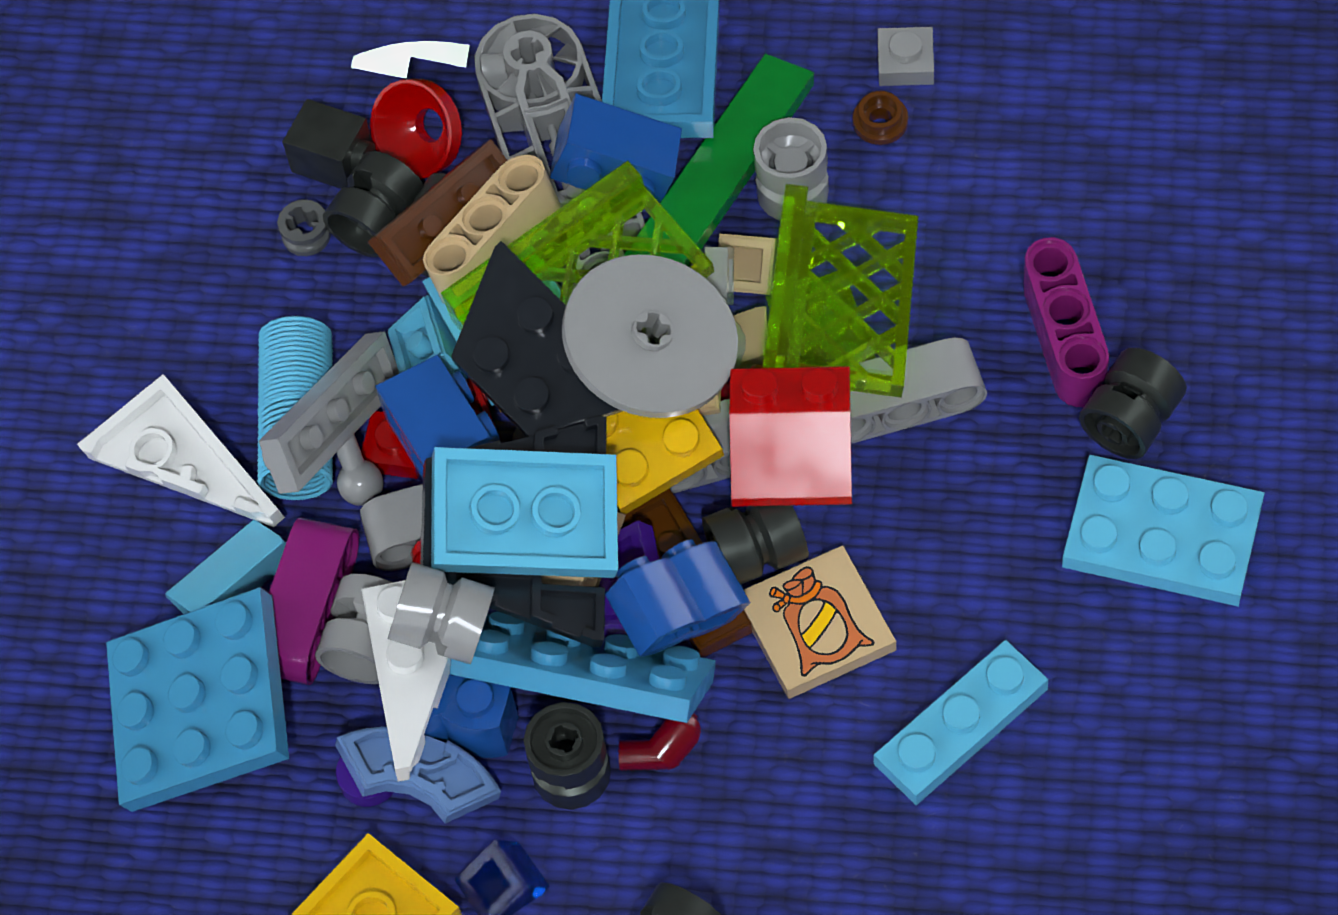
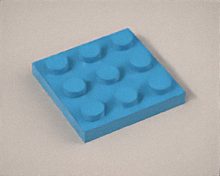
[106,587,289,812]

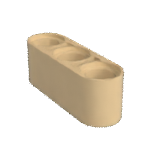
[423,155,560,310]

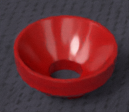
[370,78,462,180]

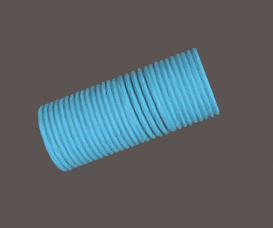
[257,316,333,500]

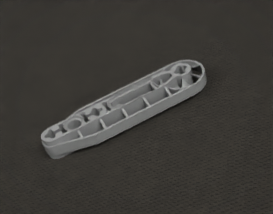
[474,14,645,333]

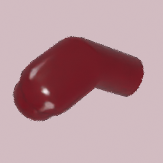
[619,713,701,770]

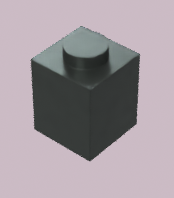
[282,99,375,189]

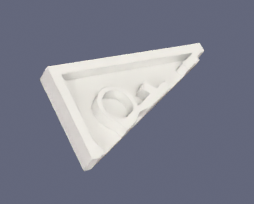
[77,374,285,527]
[361,580,451,782]

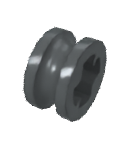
[277,199,331,256]

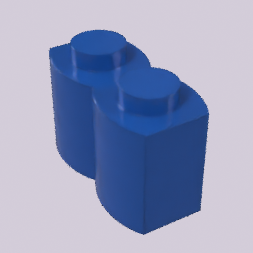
[605,539,751,657]
[382,674,519,758]

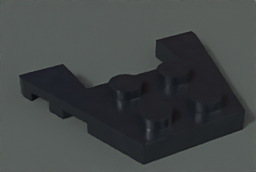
[420,416,607,647]

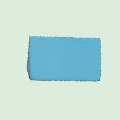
[387,295,468,380]
[165,520,286,614]

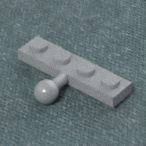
[258,331,399,506]

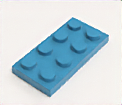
[602,0,720,138]
[450,612,716,723]

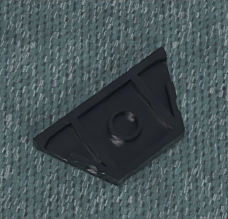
[451,241,623,437]

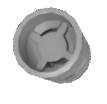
[753,117,829,222]
[387,562,495,665]
[315,574,393,684]

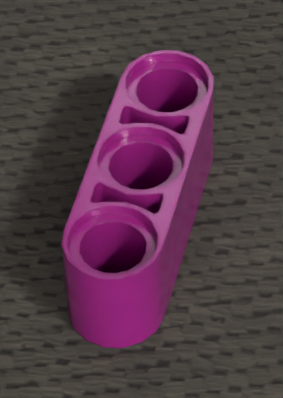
[1024,237,1109,407]
[269,517,359,685]

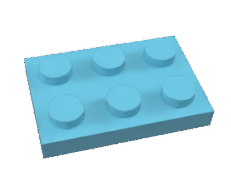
[431,447,618,578]
[1062,455,1265,607]

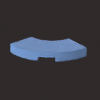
[335,727,501,824]

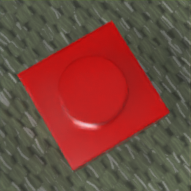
[361,411,419,479]

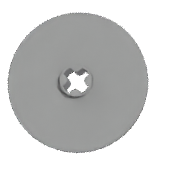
[562,254,738,418]

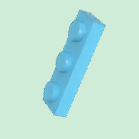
[874,640,1048,805]

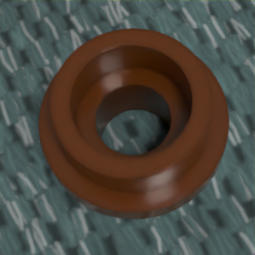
[853,91,908,145]

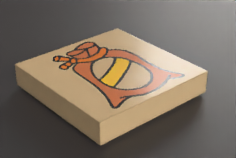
[744,545,897,699]

